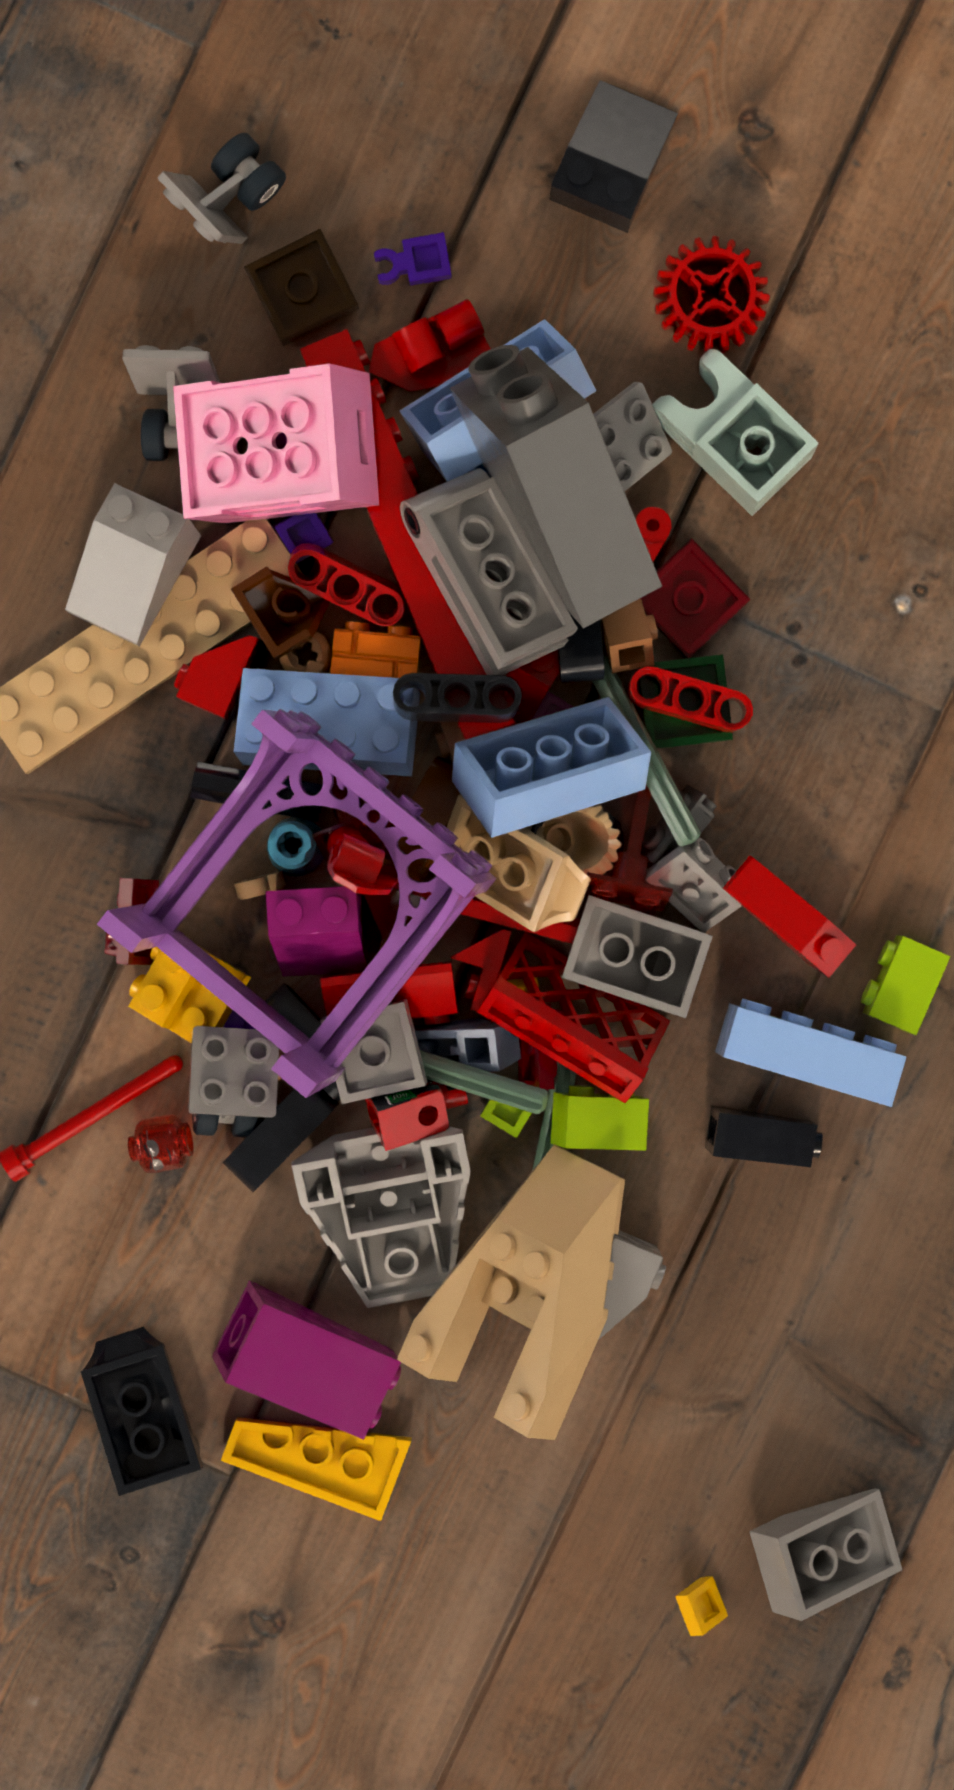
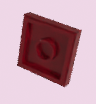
[640,538,751,658]

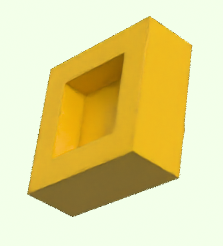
[675,1576,728,1636]

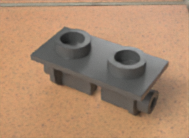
[636,785,717,865]

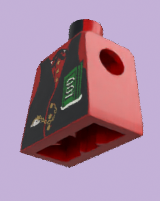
[365,1079,468,1151]

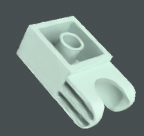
[652,349,819,516]

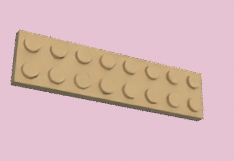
[0,519,303,774]

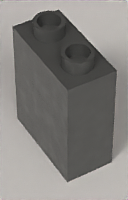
[450,345,662,628]

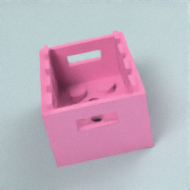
[173,363,379,523]

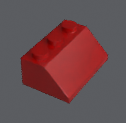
[320,961,458,1025]

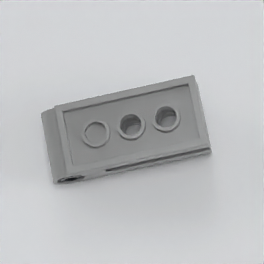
[400,468,578,675]

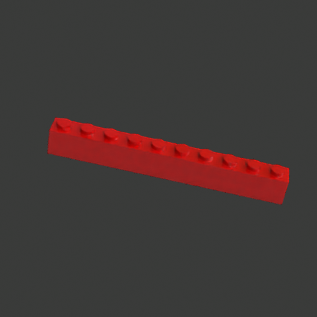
[300,329,520,740]

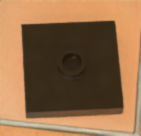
[244,229,359,346]

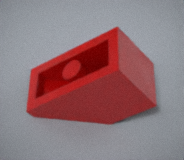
[174,635,261,721]

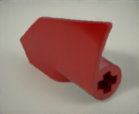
[369,299,491,392]
[327,825,398,895]

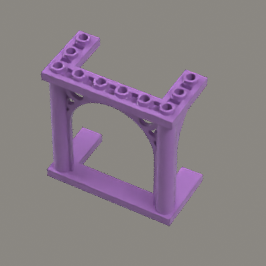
[97,709,497,1098]

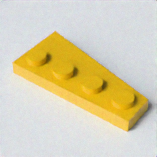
[220,1417,412,1521]

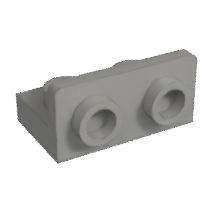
[645,838,741,933]

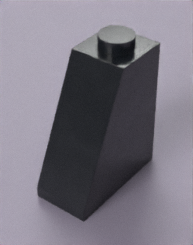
[705,1105,823,1168]

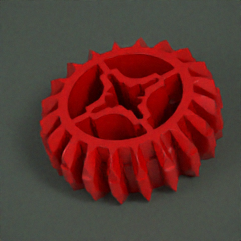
[653,235,770,353]

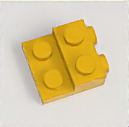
[128,944,251,1043]

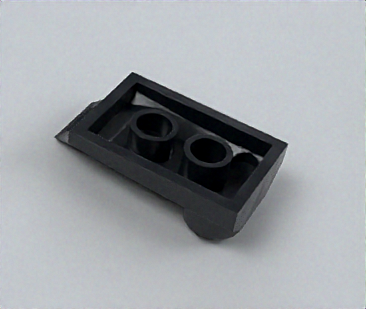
[80,1327,203,1496]

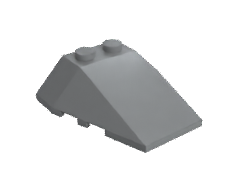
[291,1126,471,1308]

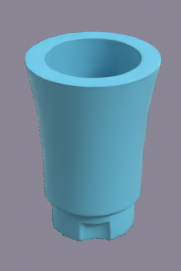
[267,817,326,876]

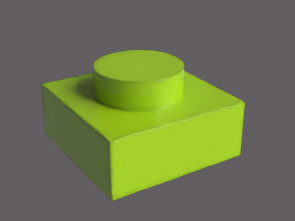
[480,1099,532,1138]

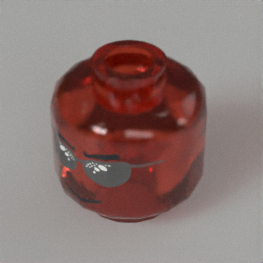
[128,1114,194,1174]

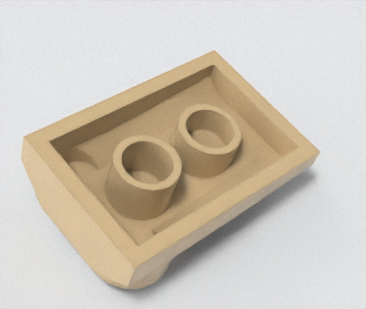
[447,794,591,932]

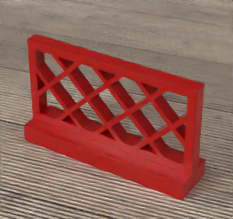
[478,931,670,1103]

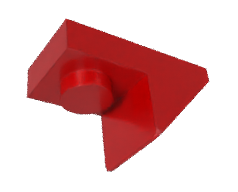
[501,649,560,723]
[450,929,512,1011]

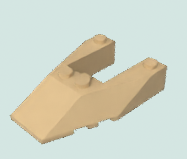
[397,1145,625,1440]

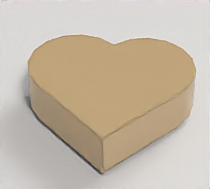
[234,871,286,900]

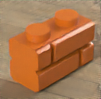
[330,622,421,678]

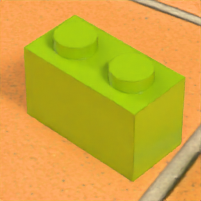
[861,935,951,1035]
[550,1085,649,1151]

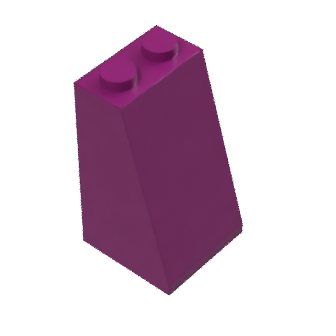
[266,886,368,977]
[212,1280,401,1440]

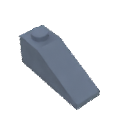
[414,1017,521,1072]

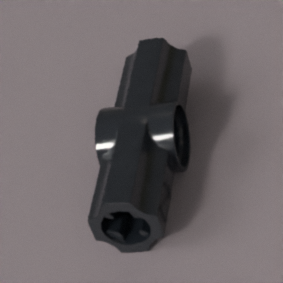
[191,761,323,822]

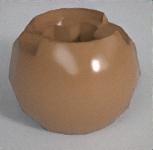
[279,630,332,673]

